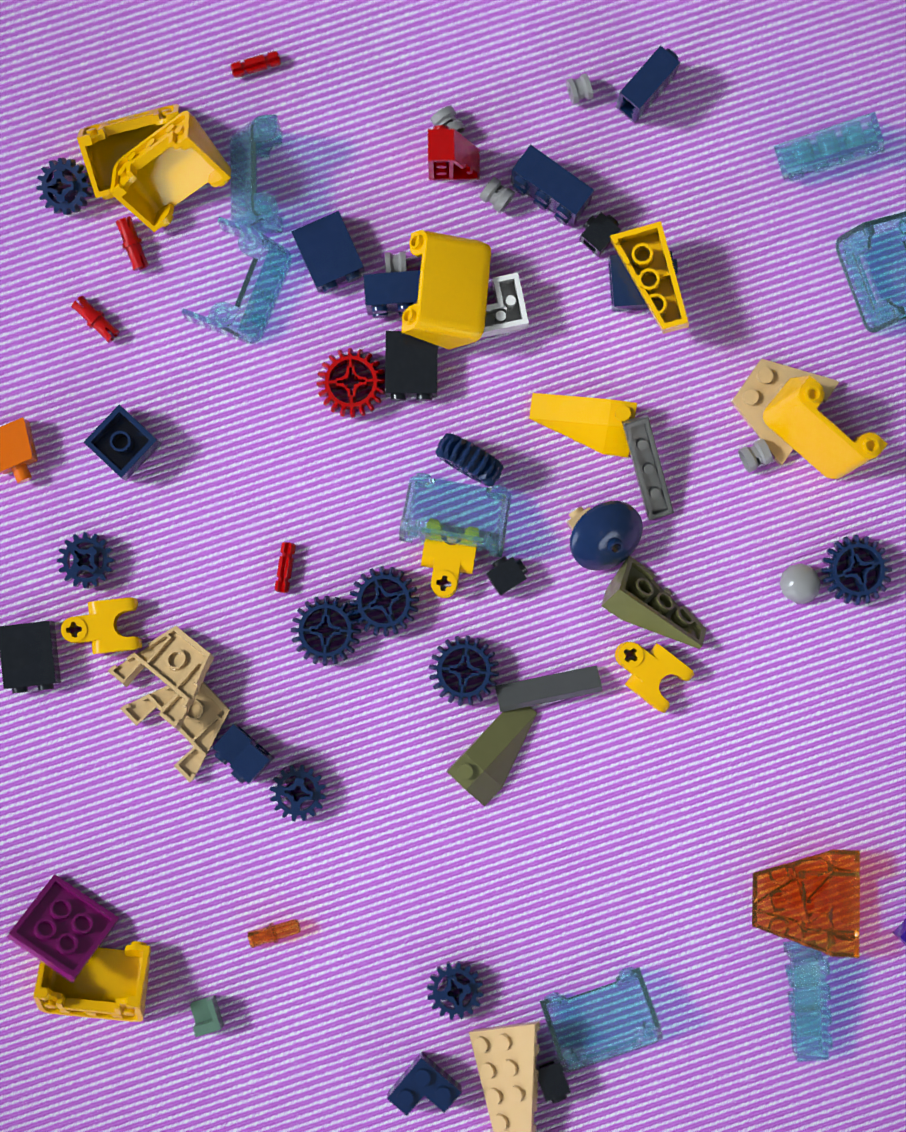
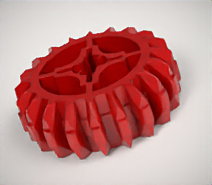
[317,348,385,418]

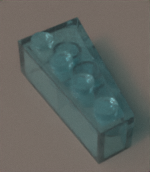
[774,112,885,181]
[783,940,833,1062]

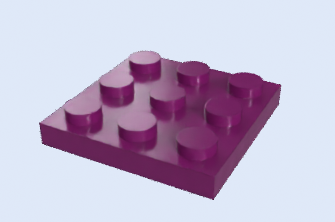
[7,874,119,982]

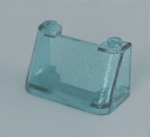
[230,115,283,233]
[835,211,906,333]
[399,473,512,558]
[540,967,663,1072]

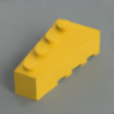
[610,221,689,334]

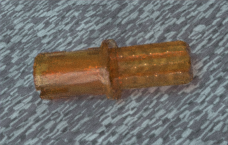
[248,919,301,948]

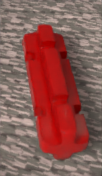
[231,51,281,78]
[274,542,296,593]

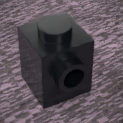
[579,212,621,257]
[486,556,528,596]
[536,1059,571,1103]

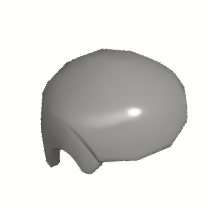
[780,564,821,604]

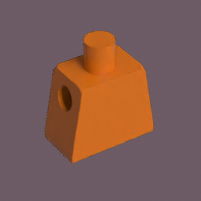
[0,417,38,484]

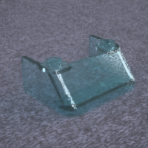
[181,216,292,344]

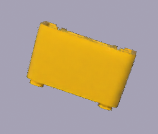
[77,104,181,200]
[110,111,231,232]
[401,230,491,350]
[763,375,888,479]
[33,941,151,1022]

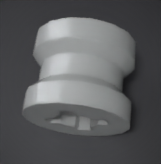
[566,73,593,104]
[385,251,407,273]

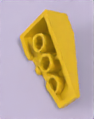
[529,393,637,458]

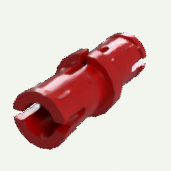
[115,216,149,271]
[71,295,120,343]

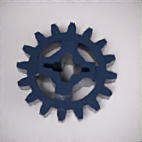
[36,158,92,215]
[57,532,115,589]
[270,764,327,822]
[427,961,484,1020]

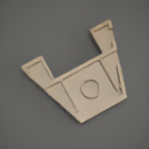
[731,358,839,465]
[108,626,214,731]
[120,681,231,782]

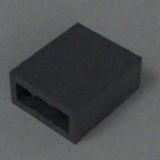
[385,331,438,401]
[0,621,61,694]

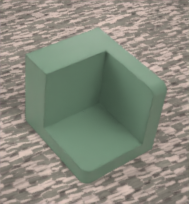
[190,995,224,1037]

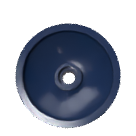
[570,501,643,571]

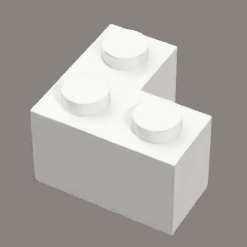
[481,272,529,338]

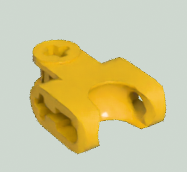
[421,518,480,598]
[61,597,142,654]
[615,642,694,713]

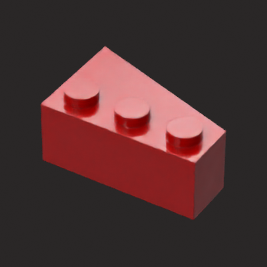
[428,125,480,180]

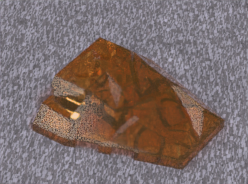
[752,849,860,958]

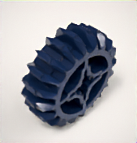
[435,433,504,486]
[821,535,892,605]
[349,566,419,637]
[291,595,361,666]
[429,635,499,706]

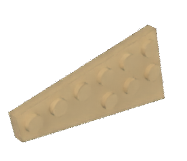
[469,1021,540,1132]

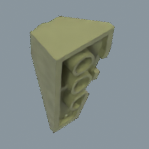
[601,556,706,649]
[447,706,537,806]

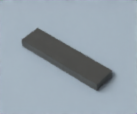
[622,414,674,521]
[495,665,603,712]

